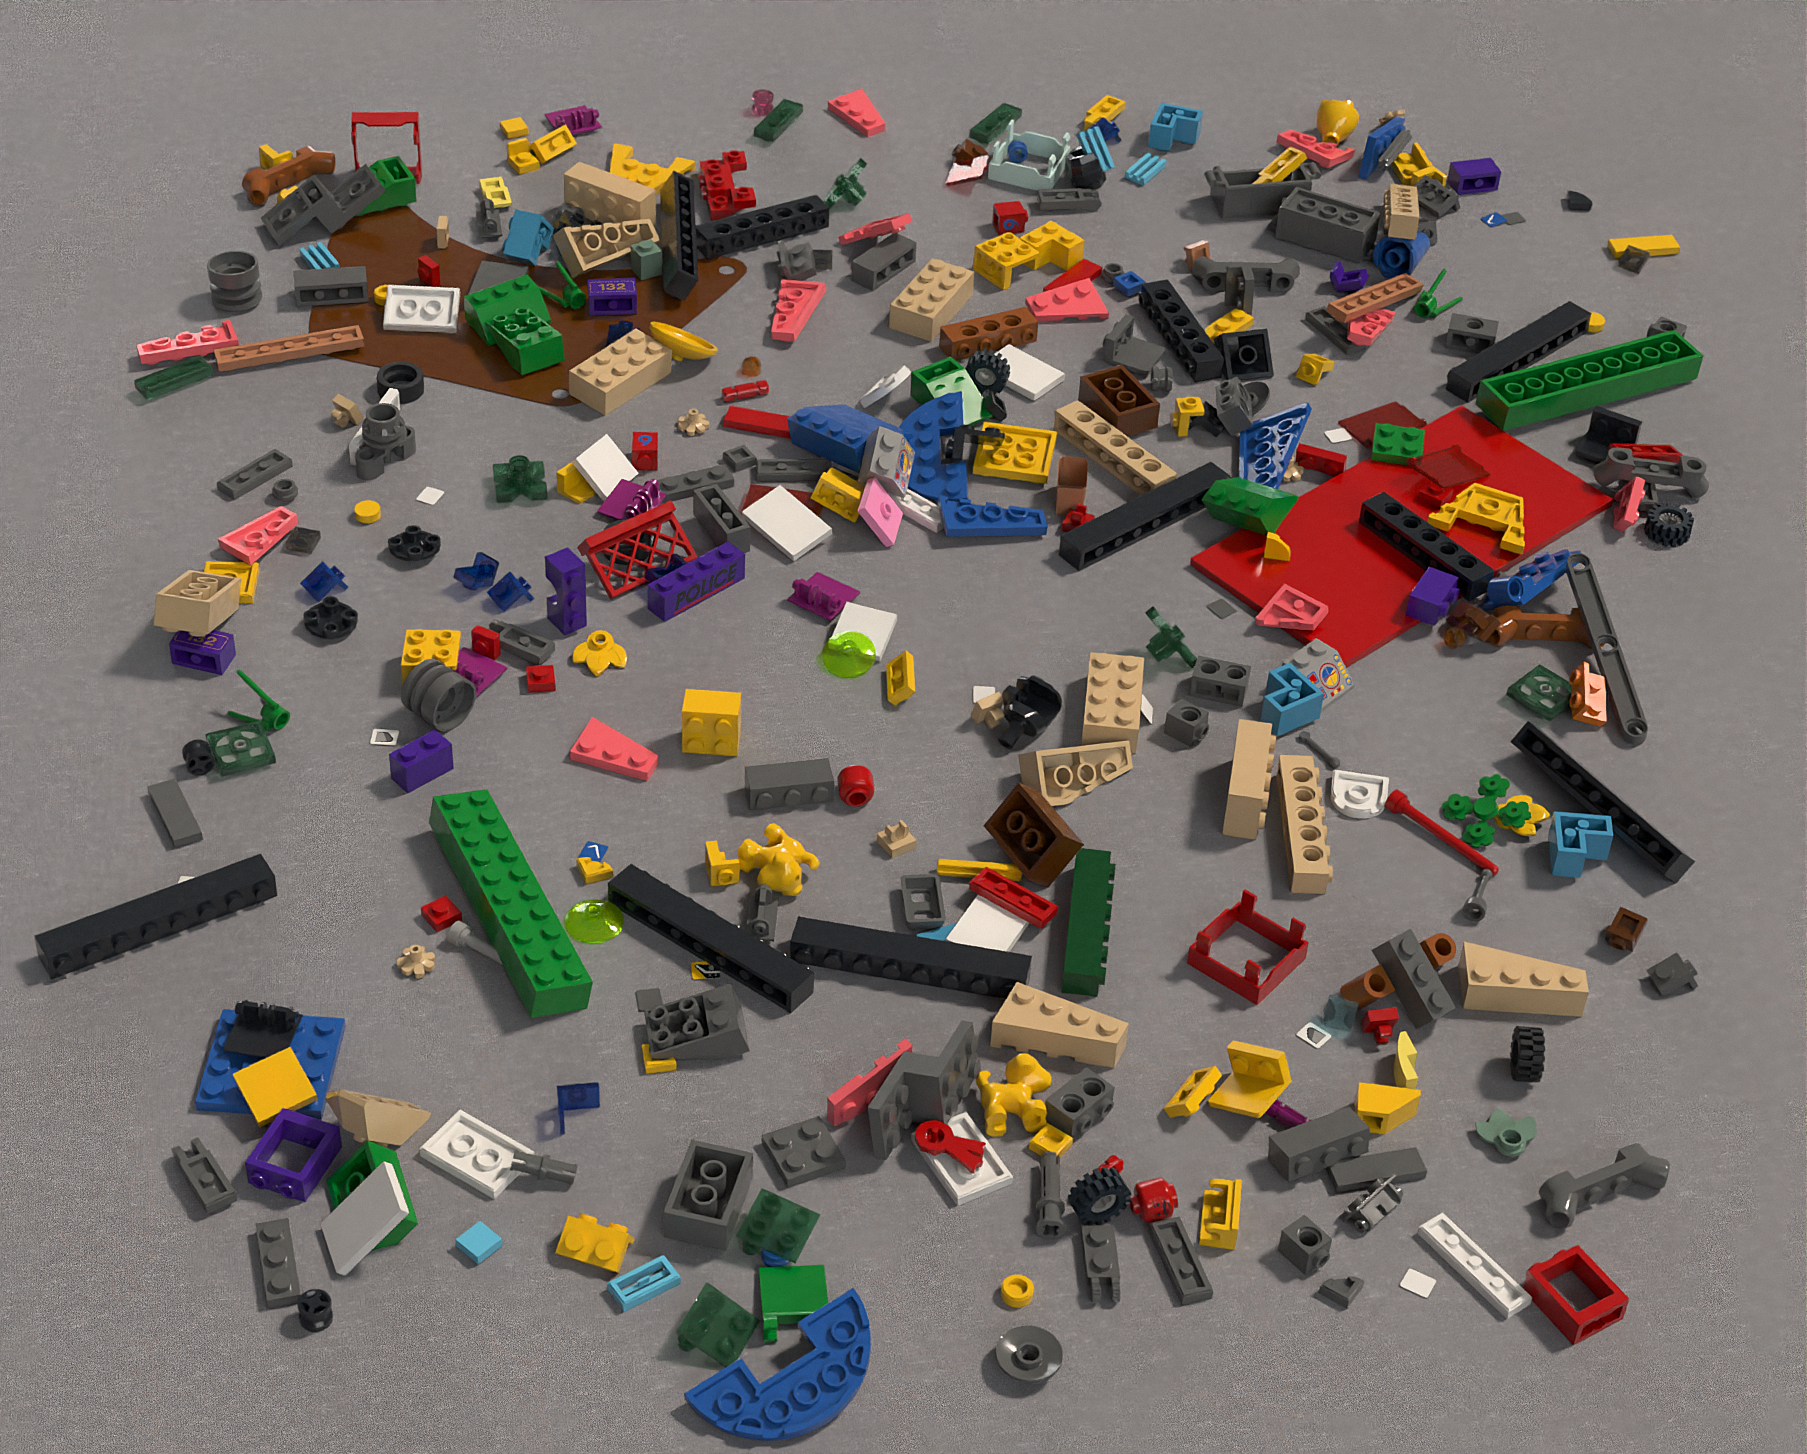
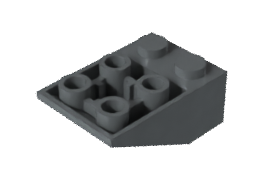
[644,984,750,1060]

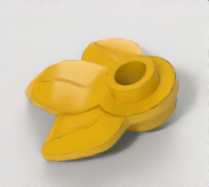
[573,630,627,677]
[1494,795,1550,836]

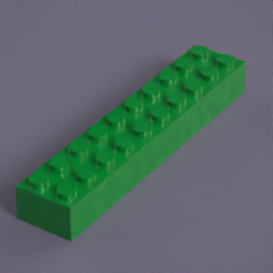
[1475,330,1704,431]
[429,789,593,1018]

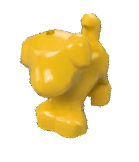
[738,823,820,896]
[976,1053,1052,1137]

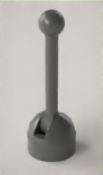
[1462,869,1492,921]

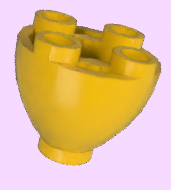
[1316,100,1359,146]

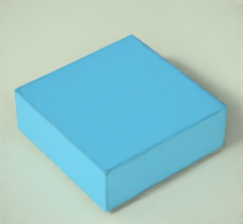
[456,1221,503,1264]

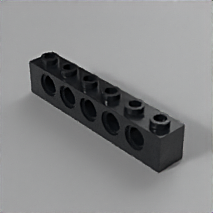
[696,194,830,259]
[1138,279,1224,382]
[1359,492,1495,602]

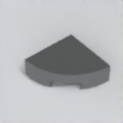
[1319,1276,1364,1308]

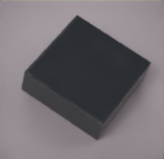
[982,389,1007,422]

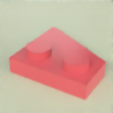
[1613,476,1645,532]
[1255,584,1329,631]

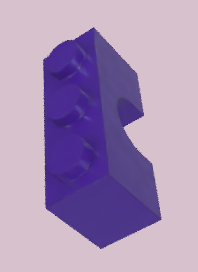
[545,547,587,636]

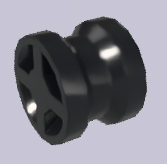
[182,740,215,776]
[297,1289,333,1332]

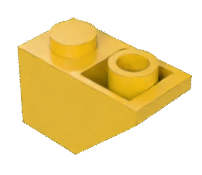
[1354,1082,1421,1135]

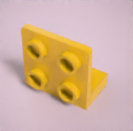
[973,232,1039,290]
[811,467,865,523]
[401,629,461,684]
[1208,1040,1292,1118]

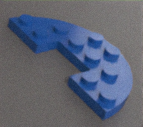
[899,391,969,504]
[684,1287,871,1441]

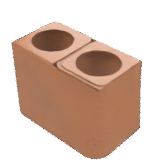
[1056,456,1088,516]

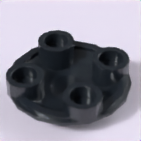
[388,525,441,561]
[303,596,358,639]

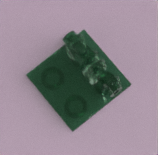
[736,1188,821,1264]
[676,1282,760,1368]

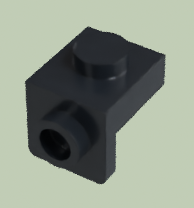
[1188,401,1225,437]

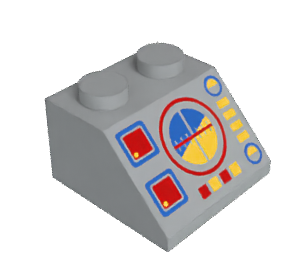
[858,426,915,498]
[1282,638,1355,712]

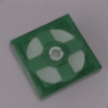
[1506,664,1571,721]
[205,721,276,777]

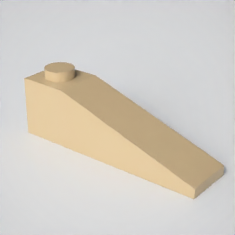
[1018,740,1133,806]

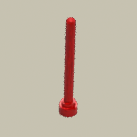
[1384,789,1499,876]

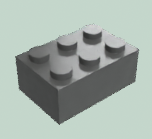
[663,1140,753,1251]

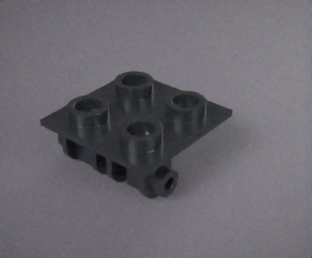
[223,999,303,1059]

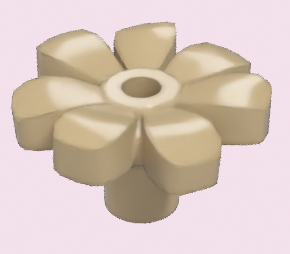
[1378,109,1406,126]
[678,409,710,436]
[1282,456,1304,482]
[397,945,435,979]

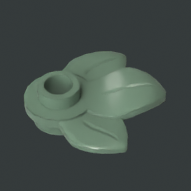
[1475,1108,1537,1157]

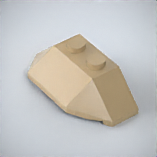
[325,1089,431,1148]

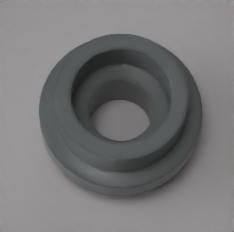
[1101,263,1124,284]
[272,479,298,502]

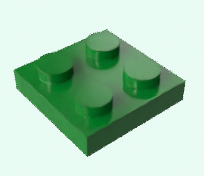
[1371,423,1425,467]

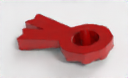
[915,1120,986,1174]

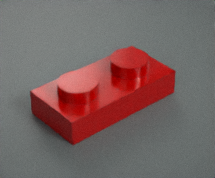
[1296,443,1347,476]

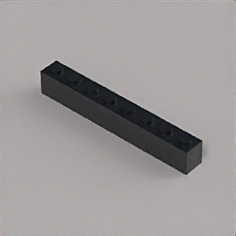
[660,170,698,301]
[1446,301,1592,403]
[1059,462,1232,571]
[1510,721,1695,883]
[34,854,277,979]
[608,864,814,1013]
[790,916,1032,999]

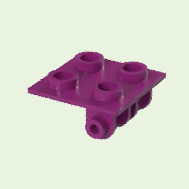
[544,105,602,136]
[597,479,667,520]
[787,572,860,621]
[453,647,508,697]

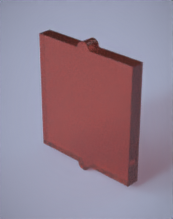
[946,155,991,187]

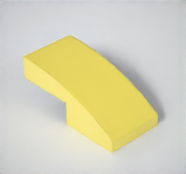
[479,177,512,208]
[1393,1031,1418,1089]

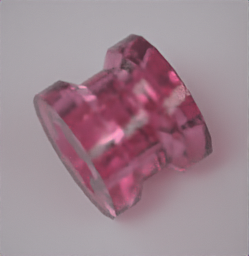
[752,89,774,116]

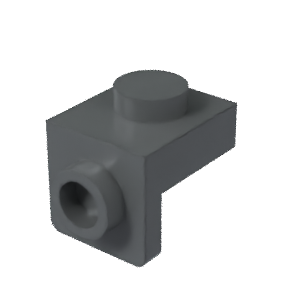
[1646,952,1698,997]

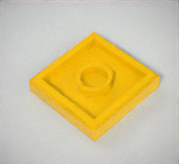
[203,562,260,603]
[232,1047,318,1127]

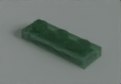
[754,99,803,142]
[969,102,1022,144]
[134,355,213,400]

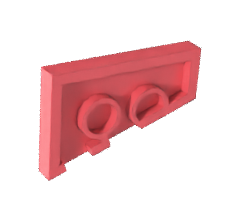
[828,89,885,137]
[1276,129,1355,168]
[838,213,913,245]
[1025,278,1109,321]
[218,506,298,565]
[570,717,658,781]

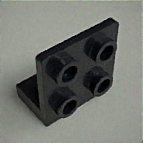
[1575,406,1643,463]

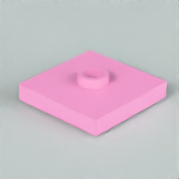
[858,477,903,548]

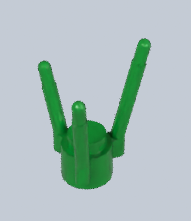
[538,262,586,309]
[1413,269,1463,318]
[227,670,290,731]

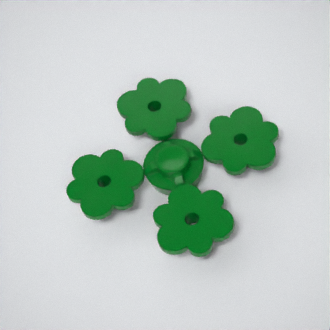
[1442,774,1531,848]

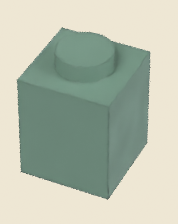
[630,240,662,280]

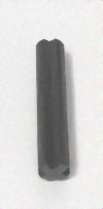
[1377,129,1412,169]

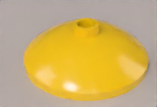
[649,322,718,361]

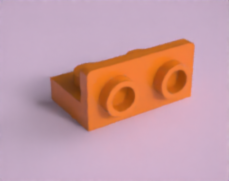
[1569,662,1607,727]

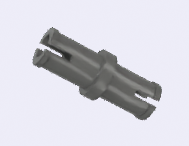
[510,1150,578,1185]

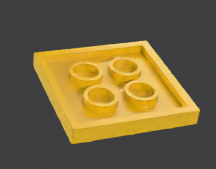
[973,422,1057,484]

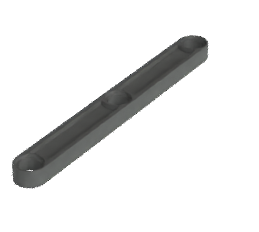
[1566,553,1648,745]

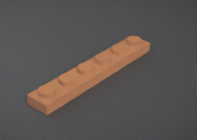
[1326,273,1424,323]
[214,325,364,372]

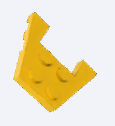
[610,143,695,194]
[1427,483,1525,555]

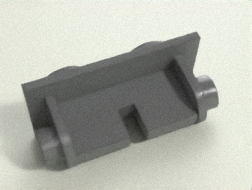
[476,198,502,239]
[745,884,779,942]
[1342,1174,1403,1232]

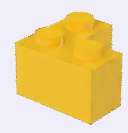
[1020,221,1085,271]

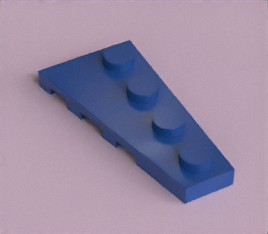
[1358,116,1406,180]
[938,495,1048,537]

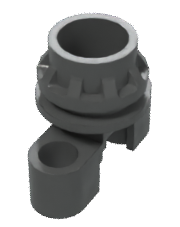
[355,403,416,480]

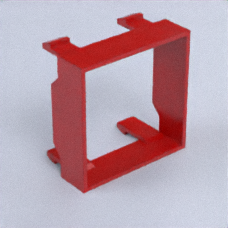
[351,112,422,184]
[1187,889,1309,1005]

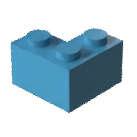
[1148,103,1203,151]
[502,209,554,266]
[1260,663,1324,736]
[1548,811,1613,878]

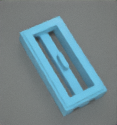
[1077,126,1115,172]
[1125,153,1167,185]
[299,242,340,269]
[607,1255,681,1312]

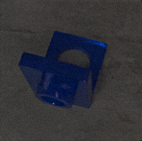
[556,1082,600,1135]

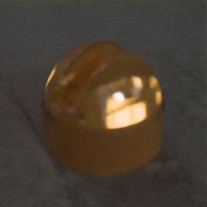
[742,356,761,377]
[1444,627,1467,649]

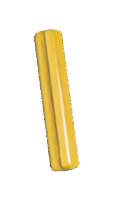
[936,859,1022,881]

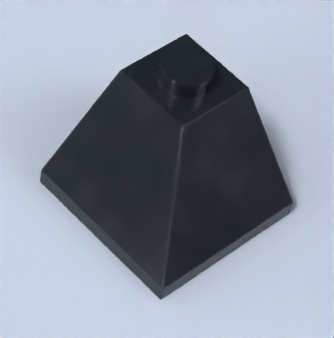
[1213,329,1274,380]

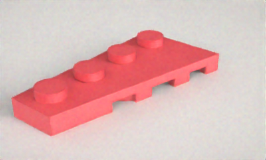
[771,279,826,342]
[136,319,239,365]

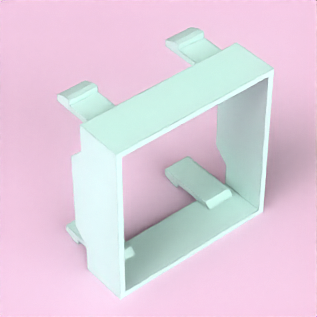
[988,120,1071,191]

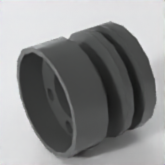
[207,251,262,311]
[401,658,476,732]

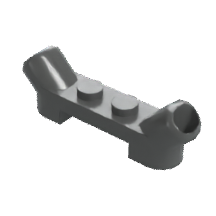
[1192,256,1300,293]
[1593,448,1709,498]
[1539,1143,1670,1228]

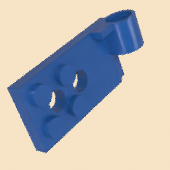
[1482,549,1581,610]

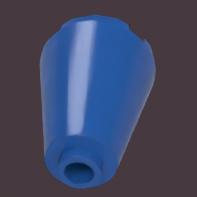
[1373,232,1430,279]

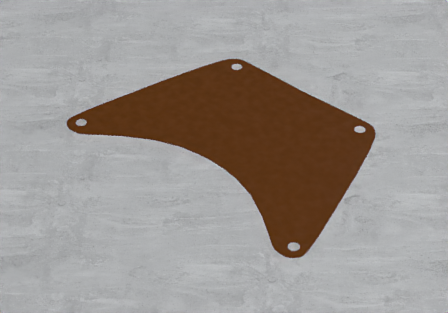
[309,205,747,406]

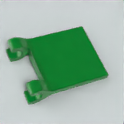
[759,1265,828,1342]

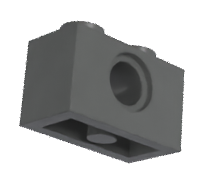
[1445,313,1499,354]

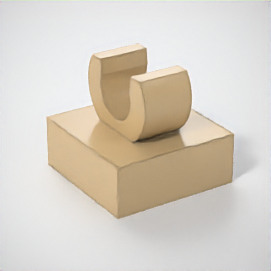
[330,393,364,428]
[970,692,1004,729]
[876,820,916,858]

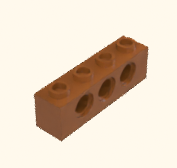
[939,307,1038,361]

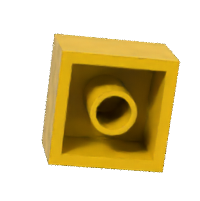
[682,689,741,757]

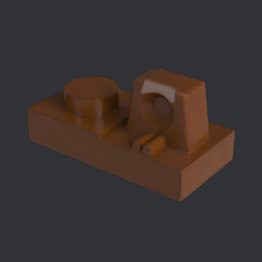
[1446,600,1501,643]

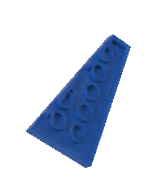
[1239,402,1312,489]

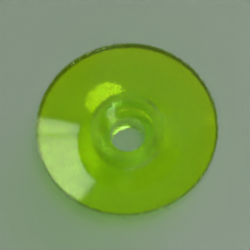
[822,631,876,678]
[565,899,624,944]

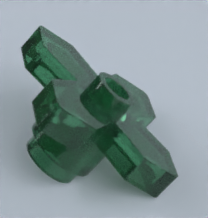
[823,157,867,208]
[493,455,548,503]
[1145,606,1197,668]

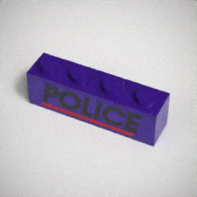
[647,542,745,622]

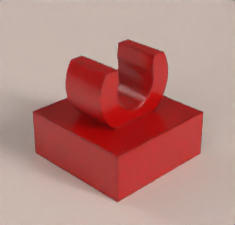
[1062,503,1095,532]
[1361,1007,1399,1044]

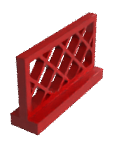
[577,500,698,599]

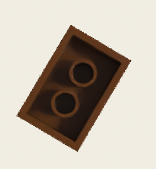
[1078,365,1160,437]
[983,783,1084,888]

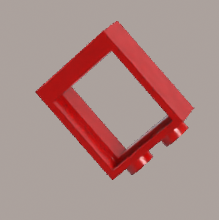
[1523,1245,1629,1345]

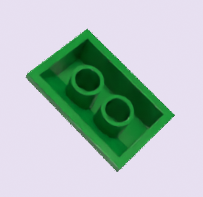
[464,275,551,346]
[1202,477,1299,536]
[326,1140,418,1250]

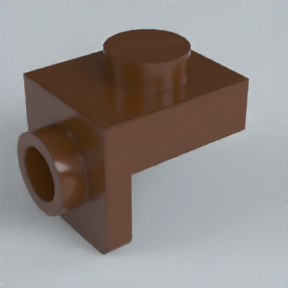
[952,138,988,170]
[1605,906,1648,952]

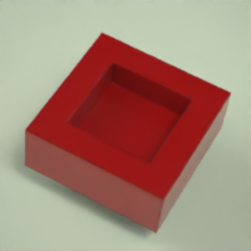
[417,255,441,287]
[1418,479,1454,509]
[471,625,501,660]
[526,665,556,693]
[420,895,462,933]

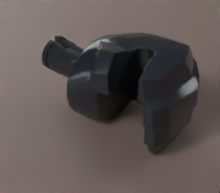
[1065,145,1107,190]
[998,675,1062,750]

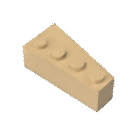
[1458,942,1589,1017]

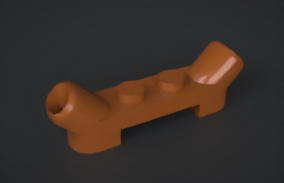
[242,146,335,206]
[1487,606,1605,648]
[1340,933,1456,1012]

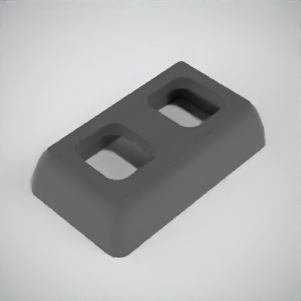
[901,874,946,930]

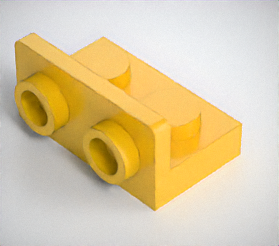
[1391,142,1433,186]

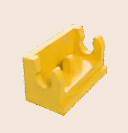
[1199,1179,1242,1250]

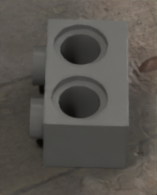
[1216,377,1253,436]
[1189,656,1251,707]
[1045,1067,1115,1139]

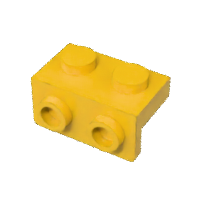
[555,1213,635,1274]

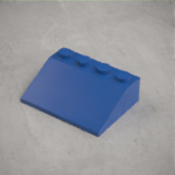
[787,404,913,473]

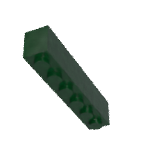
[1062,848,1116,997]

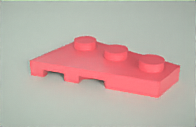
[1347,308,1396,346]
[827,1038,913,1127]

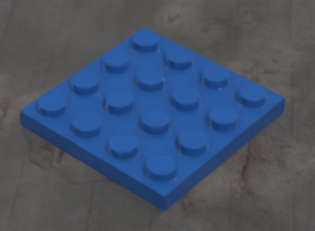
[195,1009,346,1120]

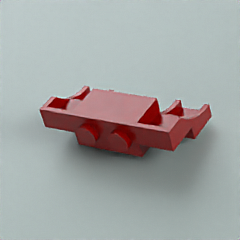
[698,150,756,221]

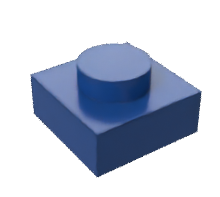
[1113,271,1146,297]

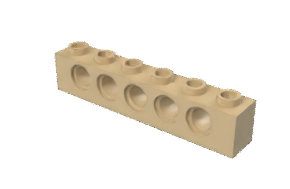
[1383,184,1419,240]
[1054,400,1177,495]
[1276,755,1333,894]

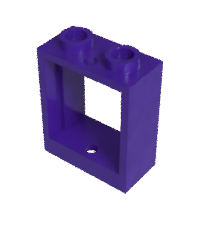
[245,1108,342,1202]

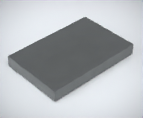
[468,261,528,295]

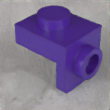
[1330,261,1369,293]

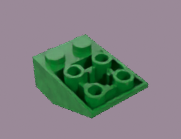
[355,156,417,216]
[485,308,565,375]
[910,357,993,425]

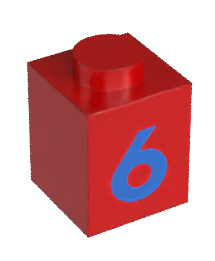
[992,201,1028,235]
[632,432,658,471]

